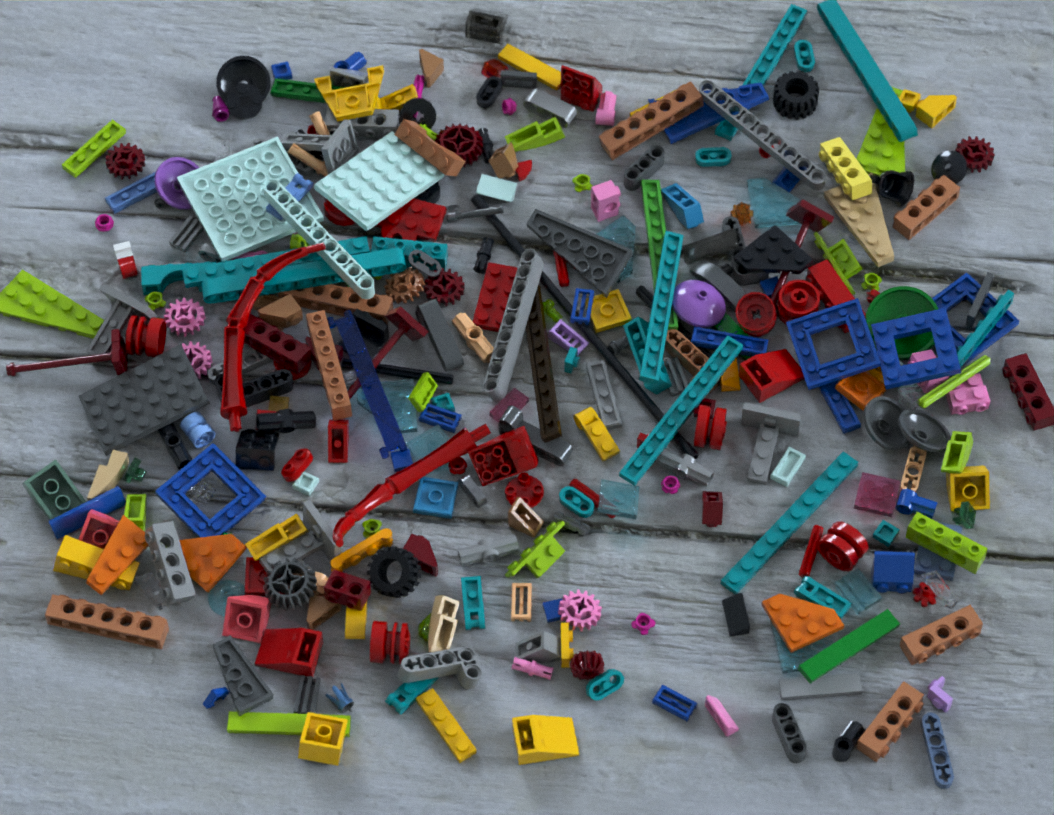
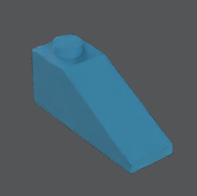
[661,183,704,229]

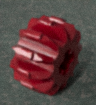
[570,650,605,680]

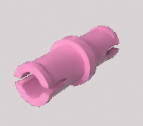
[511,657,554,680]

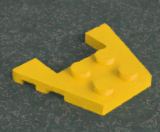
[314,65,384,122]

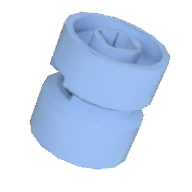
[180,412,216,448]

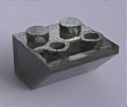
[465,8,508,44]

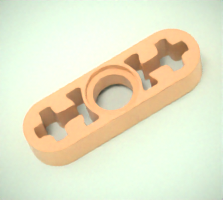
[900,446,927,493]

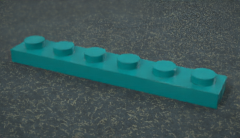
[948,290,1015,379]

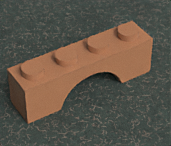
[394,119,466,177]

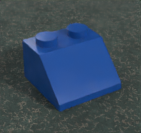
[871,551,915,594]

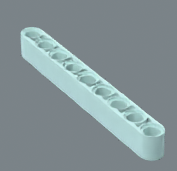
[263,178,375,299]

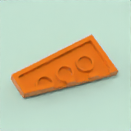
[86,515,149,595]

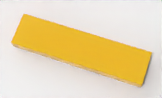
[498,44,561,91]

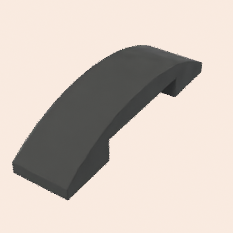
[690,260,746,313]

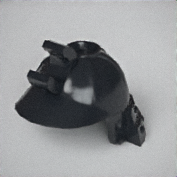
[869,170,915,207]

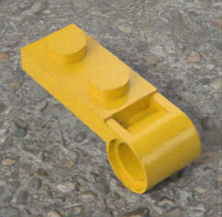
[375,84,418,110]
[573,406,620,462]

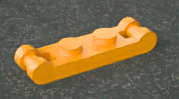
[330,528,393,573]

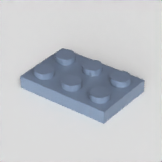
[914,522,962,581]

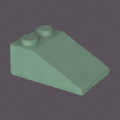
[22,460,86,520]

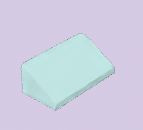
[476,174,517,202]

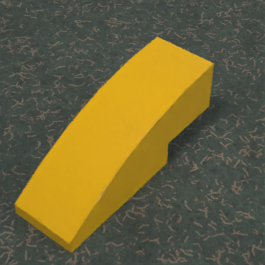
[245,513,309,561]
[345,594,368,639]

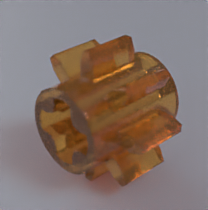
[730,202,754,226]

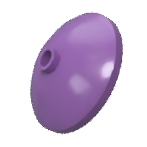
[154,157,199,210]
[672,280,726,328]

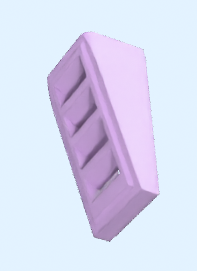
[547,319,589,356]

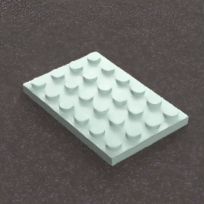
[314,131,444,232]

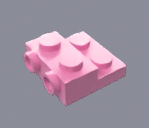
[946,373,990,415]

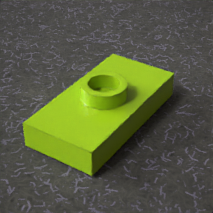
[408,372,438,412]

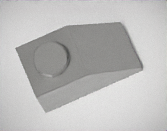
[515,631,561,663]

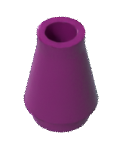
[212,96,230,122]

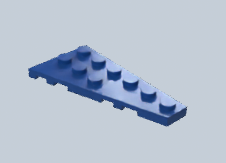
[648,83,769,144]

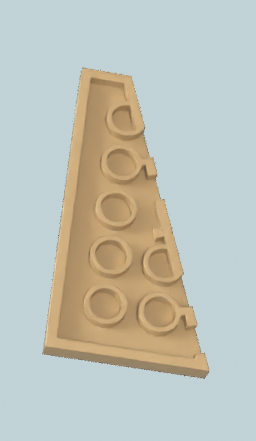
[824,173,894,267]

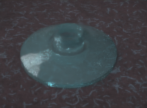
[208,580,245,616]

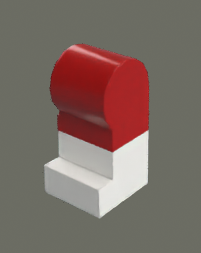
[113,241,138,279]

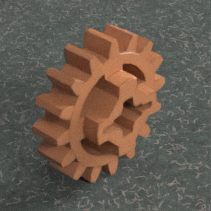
[384,267,425,304]

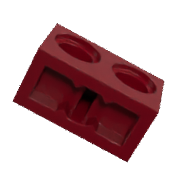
[324,569,371,611]

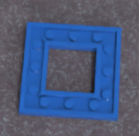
[932,273,1019,365]
[786,298,881,390]
[871,308,961,390]
[155,443,266,538]

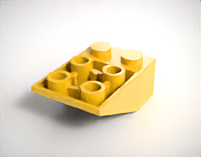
[512,715,579,765]

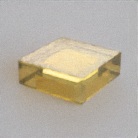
[268,396,290,412]

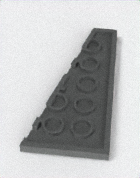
[526,209,633,298]

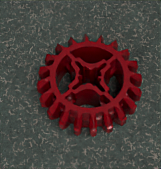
[435,123,483,168]

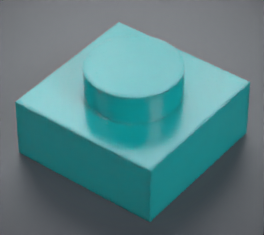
[564,347,580,374]
[872,520,900,547]

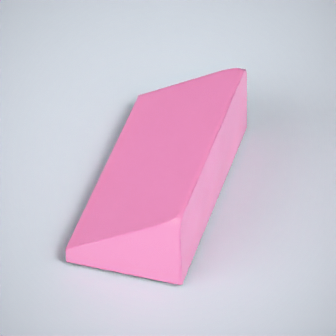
[705,695,739,737]

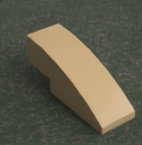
[87,450,130,501]
[428,595,460,653]

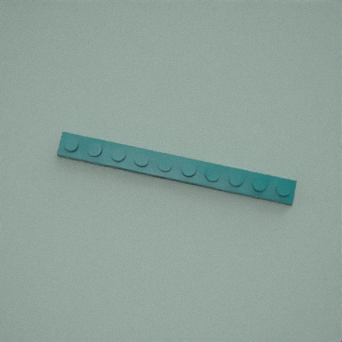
[715,4,807,141]
[639,231,684,385]
[182,236,370,288]
[619,335,743,486]
[720,451,858,595]

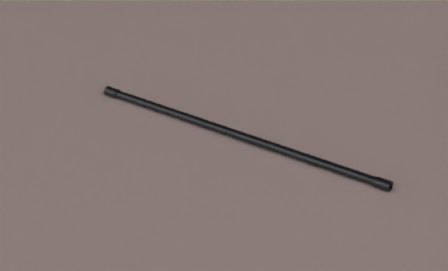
[471,194,699,459]

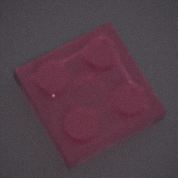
[854,472,900,517]

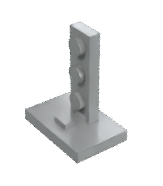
[280,120,359,175]
[86,283,159,362]
[741,402,801,485]
[259,499,341,572]

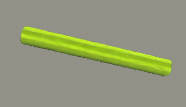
[918,355,991,408]

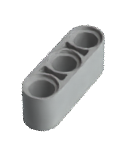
[523,89,577,128]

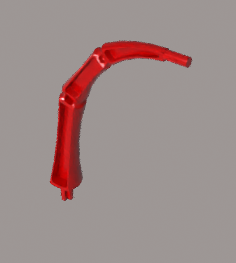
[220,242,326,432]
[332,423,491,547]

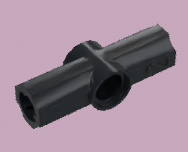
[256,409,316,433]
[158,422,192,470]

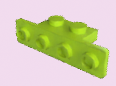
[813,232,863,295]
[504,521,565,578]

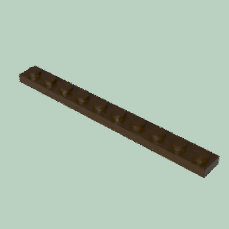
[526,285,562,443]

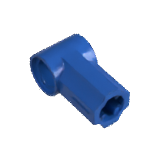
[334,51,367,71]
[895,489,937,519]

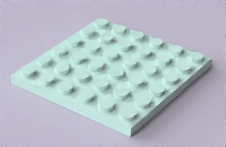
[177,137,324,262]

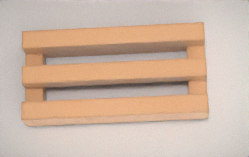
[511,583,532,622]

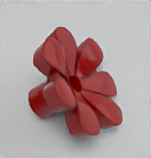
[913,582,939,607]

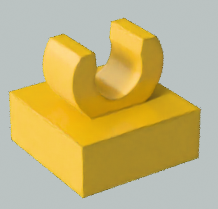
[899,89,921,113]

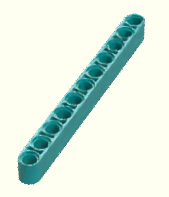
[817,0,918,142]
[201,248,406,304]

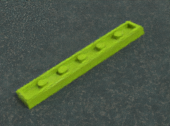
[227,711,351,737]

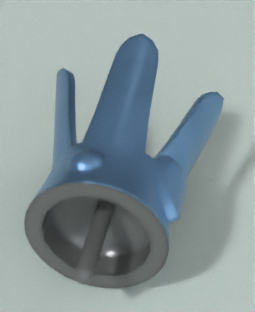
[325,683,354,713]

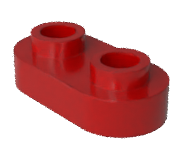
[281,448,313,482]

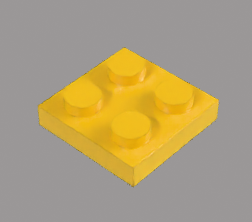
[585,289,632,333]

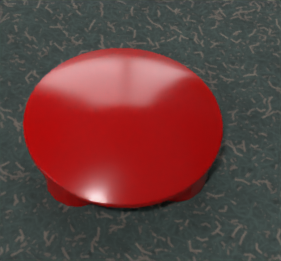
[505,473,544,508]

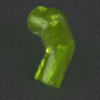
[543,299,563,323]
[418,613,431,642]

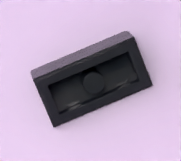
[722,593,750,637]

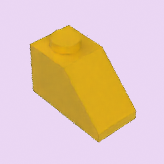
[915,95,957,129]

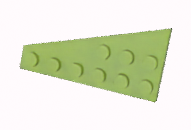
[857,87,905,177]
[0,269,104,339]

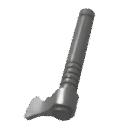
[446,205,504,223]

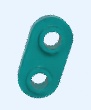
[794,40,815,72]
[695,147,732,167]
[559,486,594,518]
[586,669,624,700]

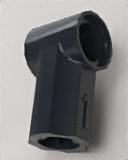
[832,721,866,762]

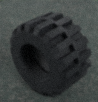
[773,71,819,120]
[367,546,422,598]

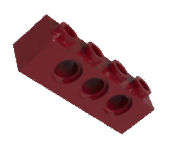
[243,314,312,374]
[1002,353,1054,431]

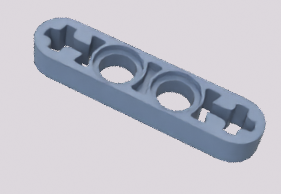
[921,713,954,789]

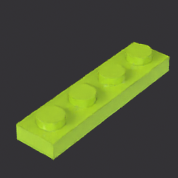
[62,119,126,178]

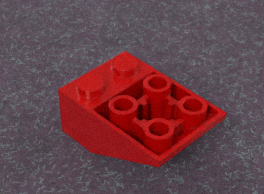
[561,65,602,112]
[739,349,805,403]
[468,426,539,487]
[254,628,323,677]

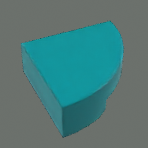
[431,393,455,412]

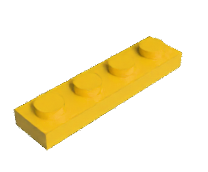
[416,688,477,763]

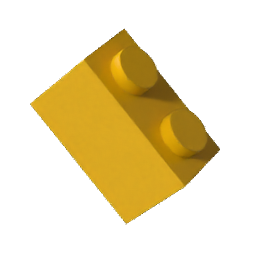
[946,465,990,512]
[298,712,348,766]

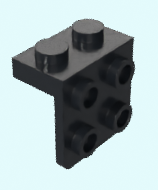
[338,309,389,362]
[236,429,279,471]

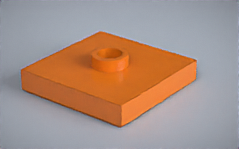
[834,371,887,411]

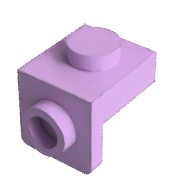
[927,676,953,713]

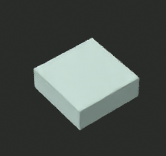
[292,472,319,496]

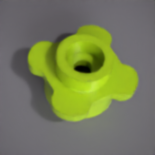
[572,174,592,192]
[861,273,882,291]
[145,292,166,311]
[362,519,382,538]

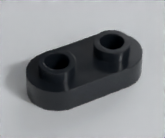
[476,76,503,108]

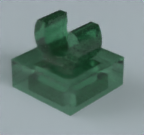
[122,458,147,483]
[952,501,976,529]

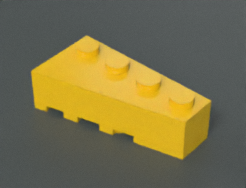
[53,535,140,591]

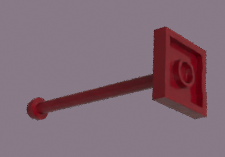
[770,199,834,311]
[347,306,429,399]
[6,329,128,377]

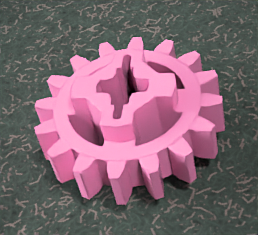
[164,298,206,337]
[182,341,213,379]
[558,589,602,632]

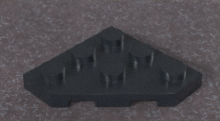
[734,225,813,274]

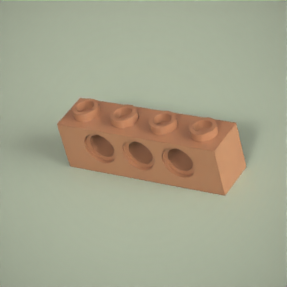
[893,175,960,240]
[900,604,983,665]
[856,681,924,762]

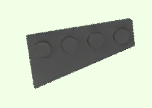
[213,635,274,716]

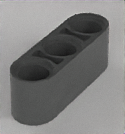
[624,145,665,191]
[772,703,807,763]

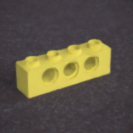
[819,137,872,200]

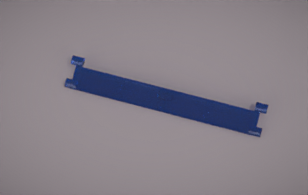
[327,310,407,459]

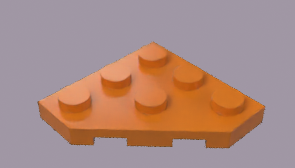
[179,534,247,593]
[762,593,844,653]

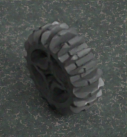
[263,558,317,610]

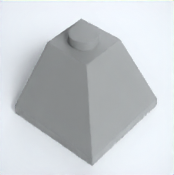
[330,68,369,87]

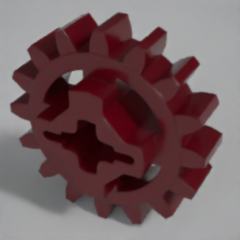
[955,136,995,173]
[105,143,145,180]
[424,268,465,307]

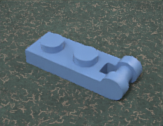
[266,173,313,220]

